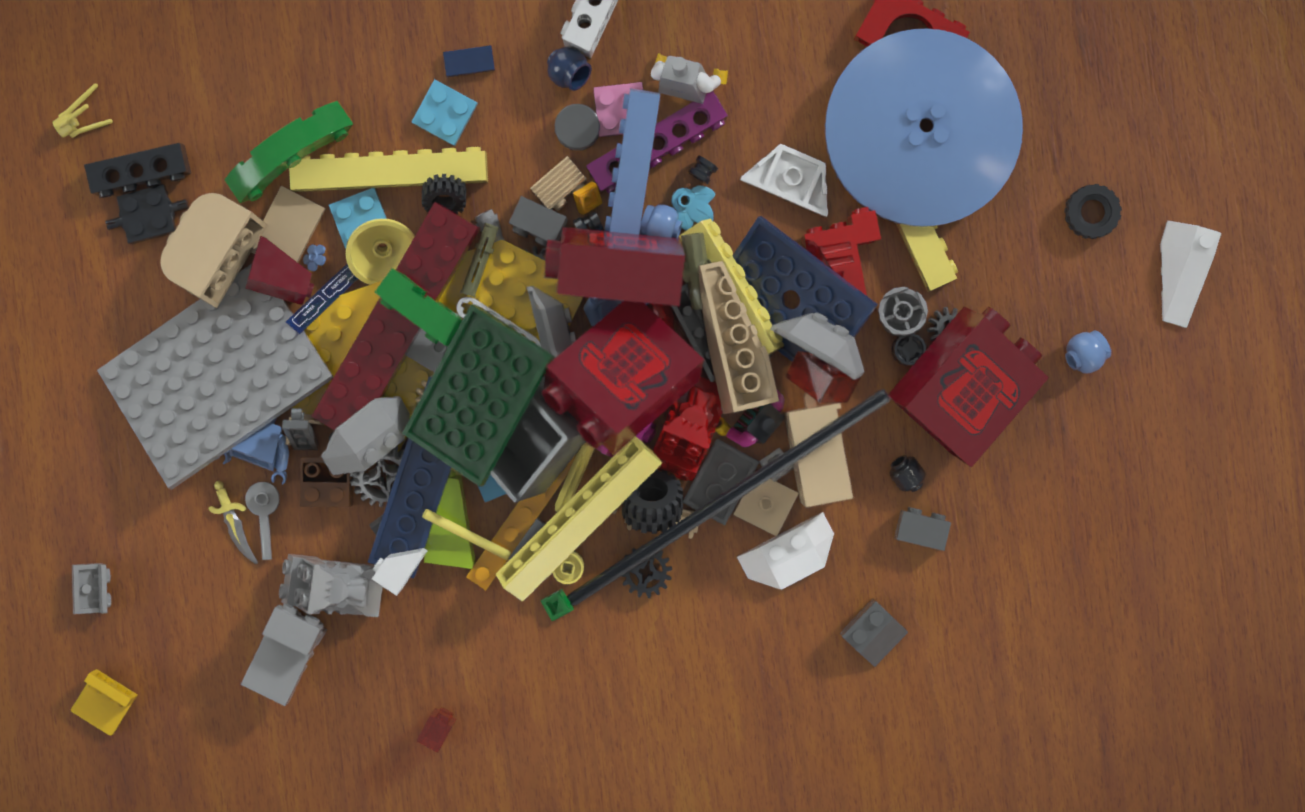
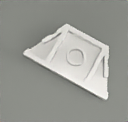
[740,144,828,217]

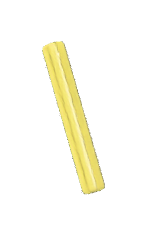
[555,442,595,512]

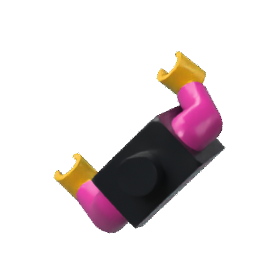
[715,389,785,447]

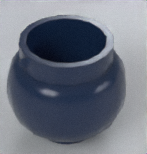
[547,47,592,91]

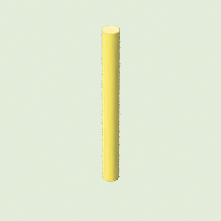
[422,509,511,560]

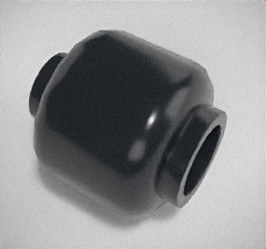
[889,455,926,492]

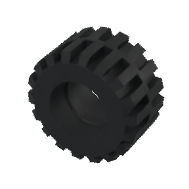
[621,469,683,534]

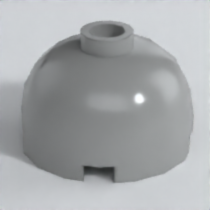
[878,287,928,337]

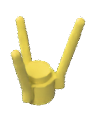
[52,84,113,138]

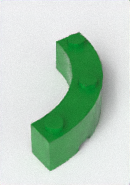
[224,101,353,203]
[375,268,463,347]

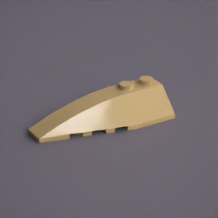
[698,261,779,414]

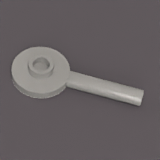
[245,482,280,560]

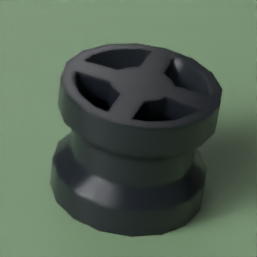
[688,155,718,185]

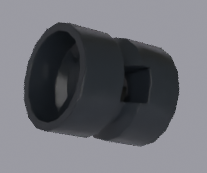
[891,334,926,365]

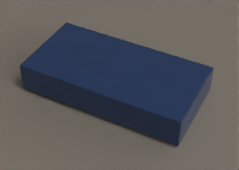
[443,45,495,77]

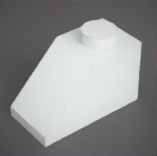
[372,548,427,596]

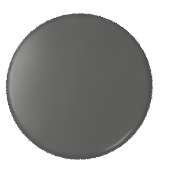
[555,104,600,151]

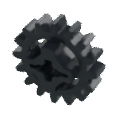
[621,545,672,598]

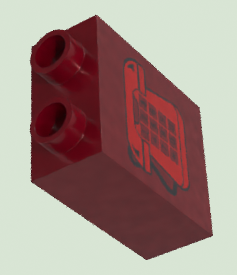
[544,227,685,306]
[542,301,704,455]
[888,306,1049,468]

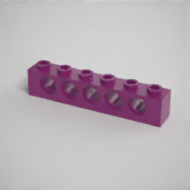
[586,91,728,194]

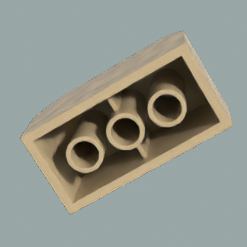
[161,193,267,308]

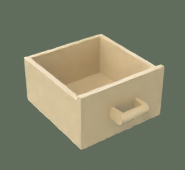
[783,392,853,507]

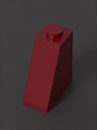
[245,236,314,305]

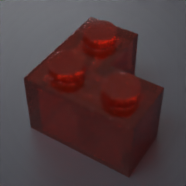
[785,351,861,403]

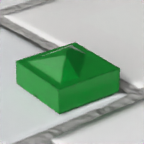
[540,588,574,621]

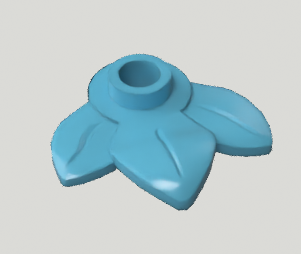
[671,185,716,231]

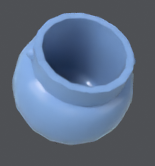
[639,205,682,238]
[1065,330,1111,374]

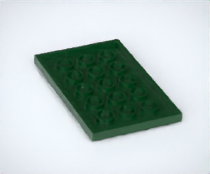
[402,304,555,487]

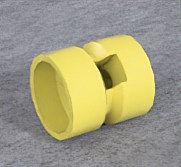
[552,551,584,584]

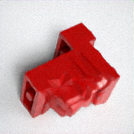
[801,207,881,296]
[653,376,723,481]

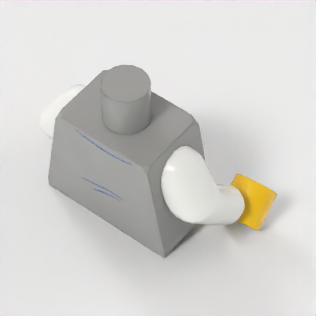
[651,53,728,104]

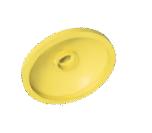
[346,219,415,285]

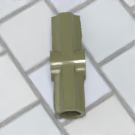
[681,232,712,310]

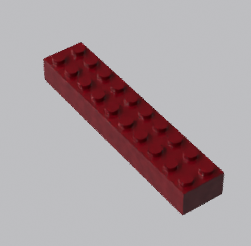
[311,202,481,430]

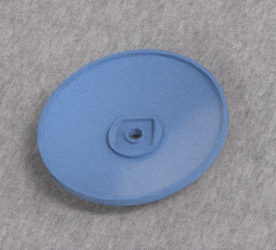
[825,29,1023,227]

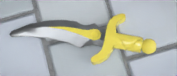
[209,481,258,564]

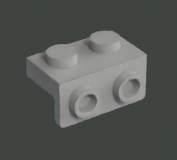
[72,563,111,614]

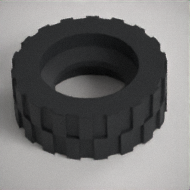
[1064,184,1122,239]

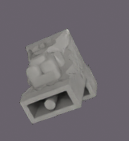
[279,554,383,617]
[241,603,327,706]

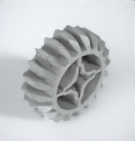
[350,445,405,508]

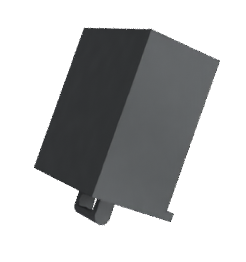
[490,376,585,503]

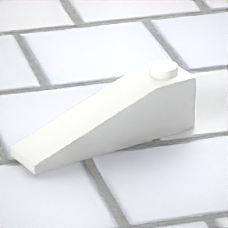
[1160,221,1221,328]

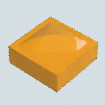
[573,181,602,215]

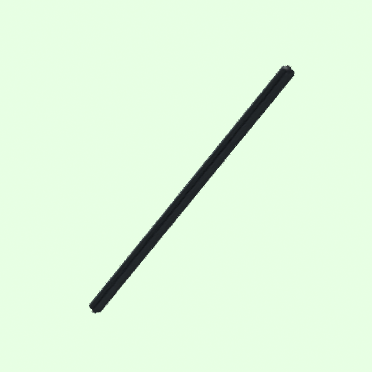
[567,389,890,606]

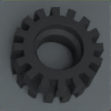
[422,174,466,214]

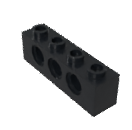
[84,143,191,198]

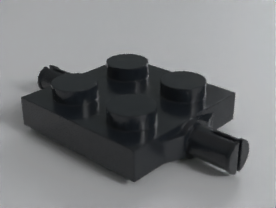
[105,184,189,245]

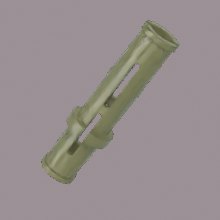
[461,223,499,297]

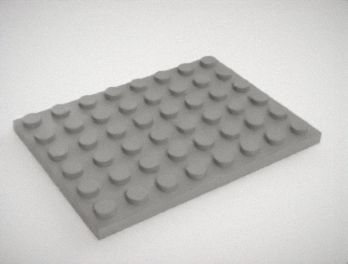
[97,264,334,490]

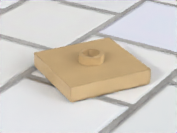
[733,471,799,536]

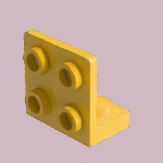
[71,669,138,736]

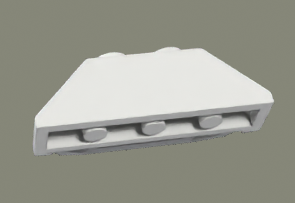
[737,512,834,590]

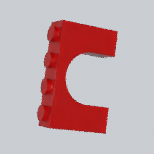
[853,0,970,47]

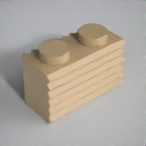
[530,156,587,212]

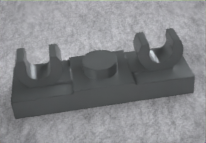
[282,408,319,450]

